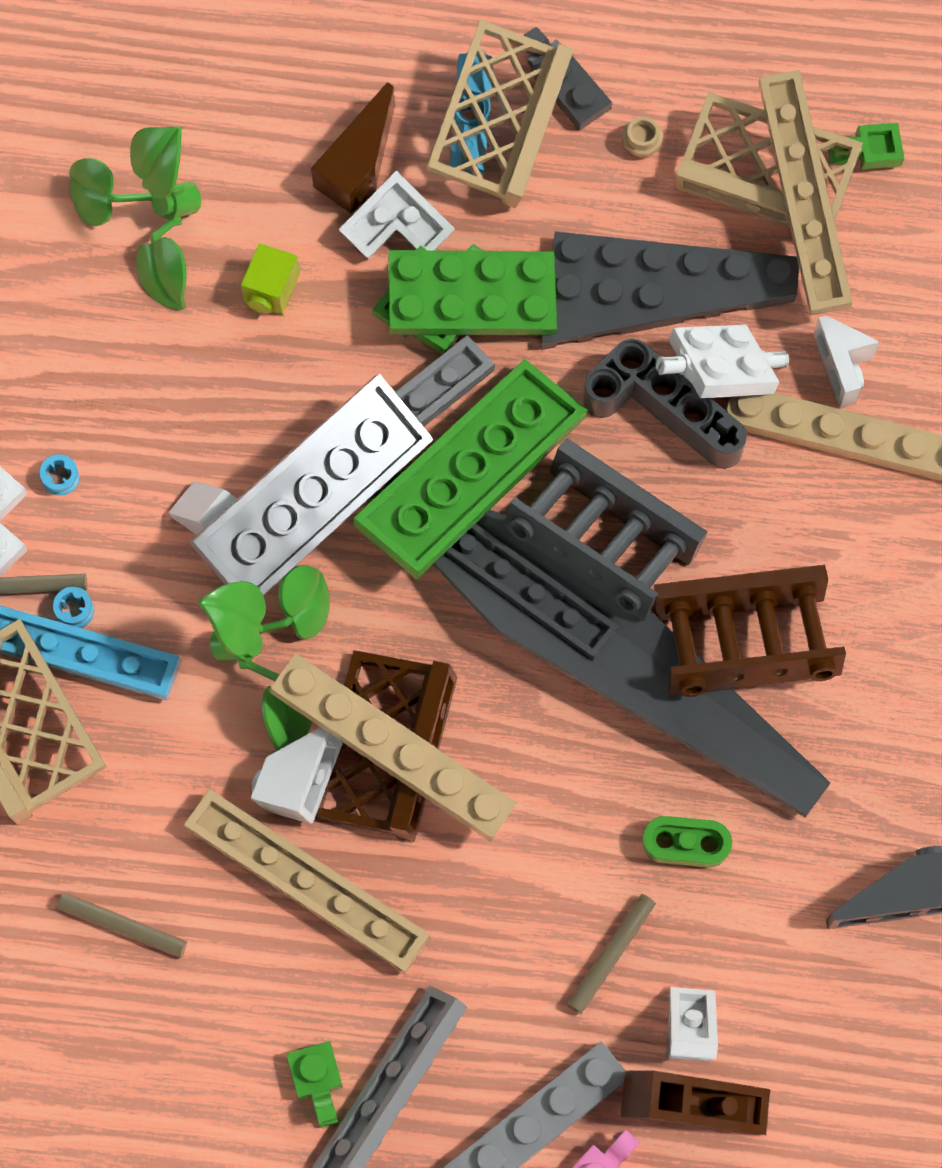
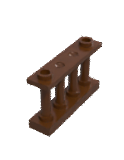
[652,564,846,697]

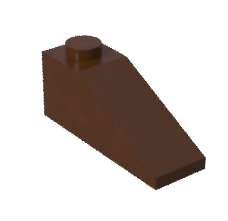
[311,82,395,214]
[621,1070,770,1135]

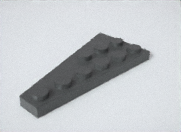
[541,231,799,350]

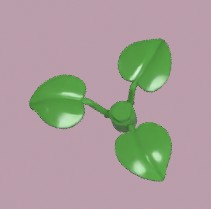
[69,126,202,310]
[198,565,330,751]

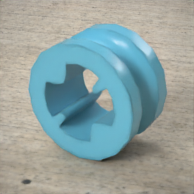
[40,454,79,496]
[53,586,94,628]

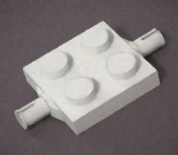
[656,325,789,398]

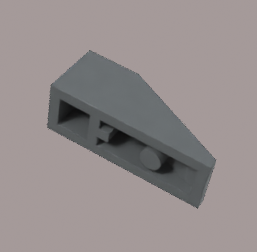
[826,846,942,929]

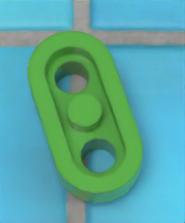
[642,816,732,868]

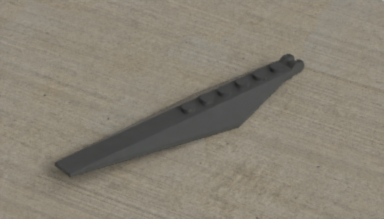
[367,472,830,817]

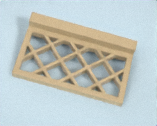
[426,19,574,209]
[675,92,863,227]
[0,619,107,824]

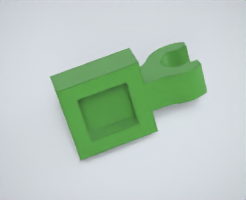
[828,122,905,170]
[286,1041,343,1128]

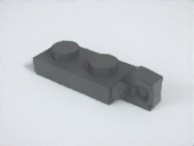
[523,27,612,130]

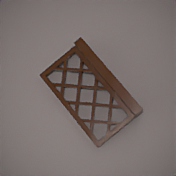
[315,650,457,842]

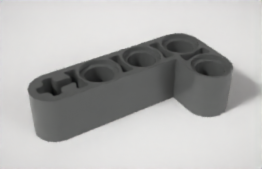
[583,339,747,469]

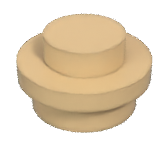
[622,117,663,157]

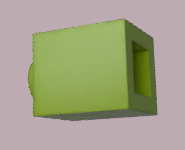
[241,243,300,316]

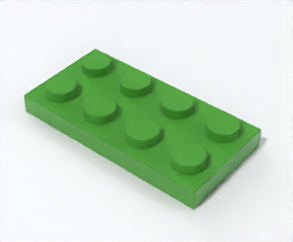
[388,250,557,335]

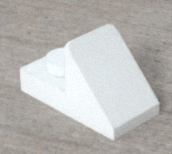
[813,316,879,409]
[666,987,718,1061]

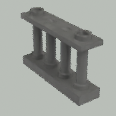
[503,438,708,621]

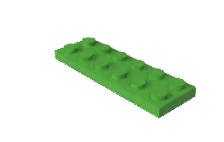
[353,359,588,580]

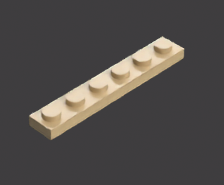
[758,70,853,316]
[727,393,942,481]
[269,653,517,842]
[184,789,430,974]

